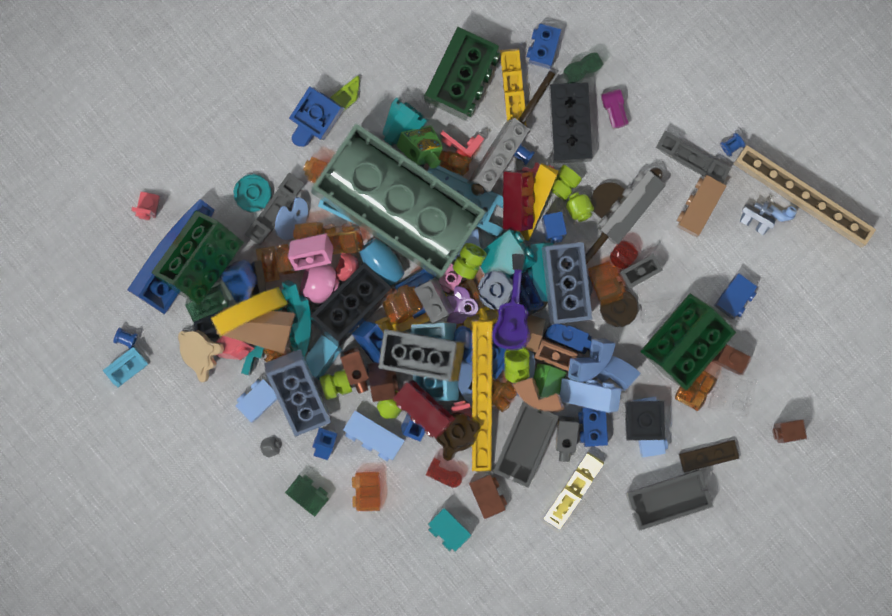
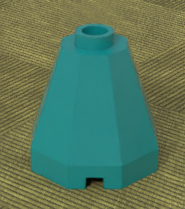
[382,97,429,146]

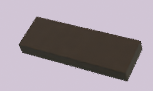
[678,440,740,473]

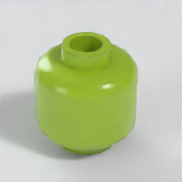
[566,192,594,222]
[377,391,402,419]

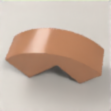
[513,378,565,412]

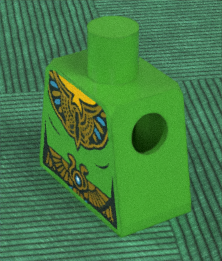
[396,125,443,169]

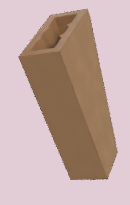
[217,307,295,353]

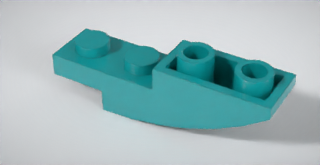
[282,280,311,358]

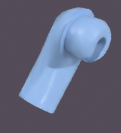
[769,205,797,222]

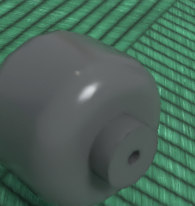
[260,437,281,458]

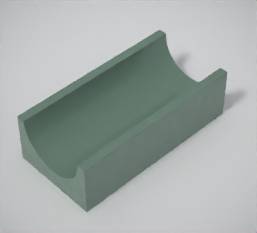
[311,124,486,279]

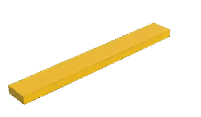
[472,320,492,471]

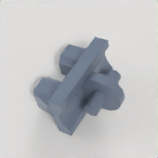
[740,201,776,235]

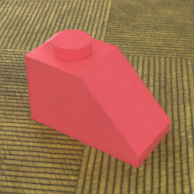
[215,336,254,360]

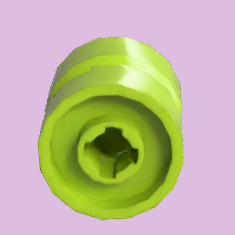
[550,164,582,201]
[452,243,487,279]
[504,348,530,383]
[319,369,353,400]

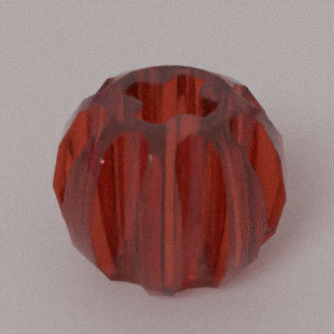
[610,240,638,269]

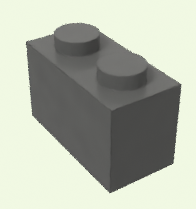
[618,253,663,290]
[414,277,454,323]

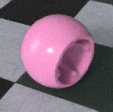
[300,264,339,303]

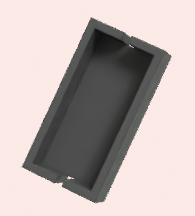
[493,401,559,488]
[625,469,713,531]

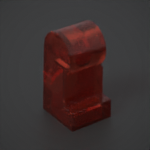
[425,457,462,488]

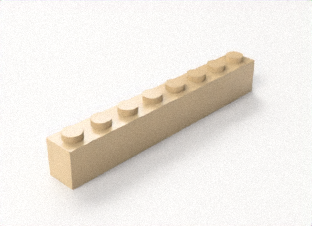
[733,145,876,248]

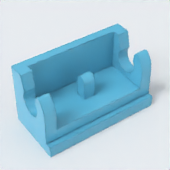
[305,335,343,380]
[102,347,149,388]

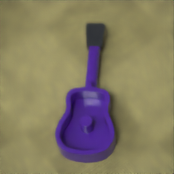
[492,254,530,350]

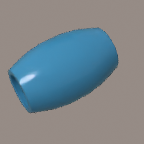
[359,238,405,286]

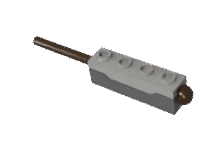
[467,71,555,196]
[563,167,666,288]

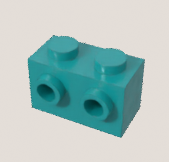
[428,508,472,552]

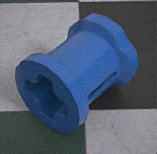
[720,132,746,157]
[513,143,535,166]
[113,327,138,349]

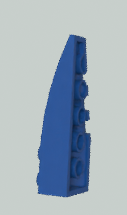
[127,199,215,315]
[220,260,257,304]

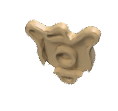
[178,330,224,383]

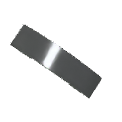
[655,131,731,183]
[245,172,305,245]

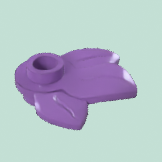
[447,286,479,324]

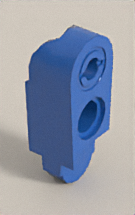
[544,324,592,354]

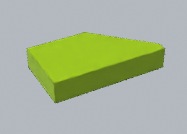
[330,75,360,113]

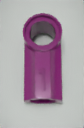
[601,89,629,129]

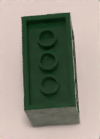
[424,26,501,121]
[151,211,244,305]
[640,293,736,391]

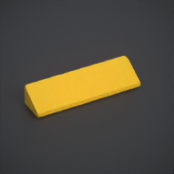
[514,163,558,241]

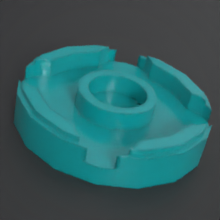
[233,174,272,213]

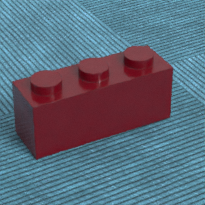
[503,170,534,231]
[393,380,455,439]

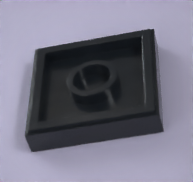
[625,401,665,441]

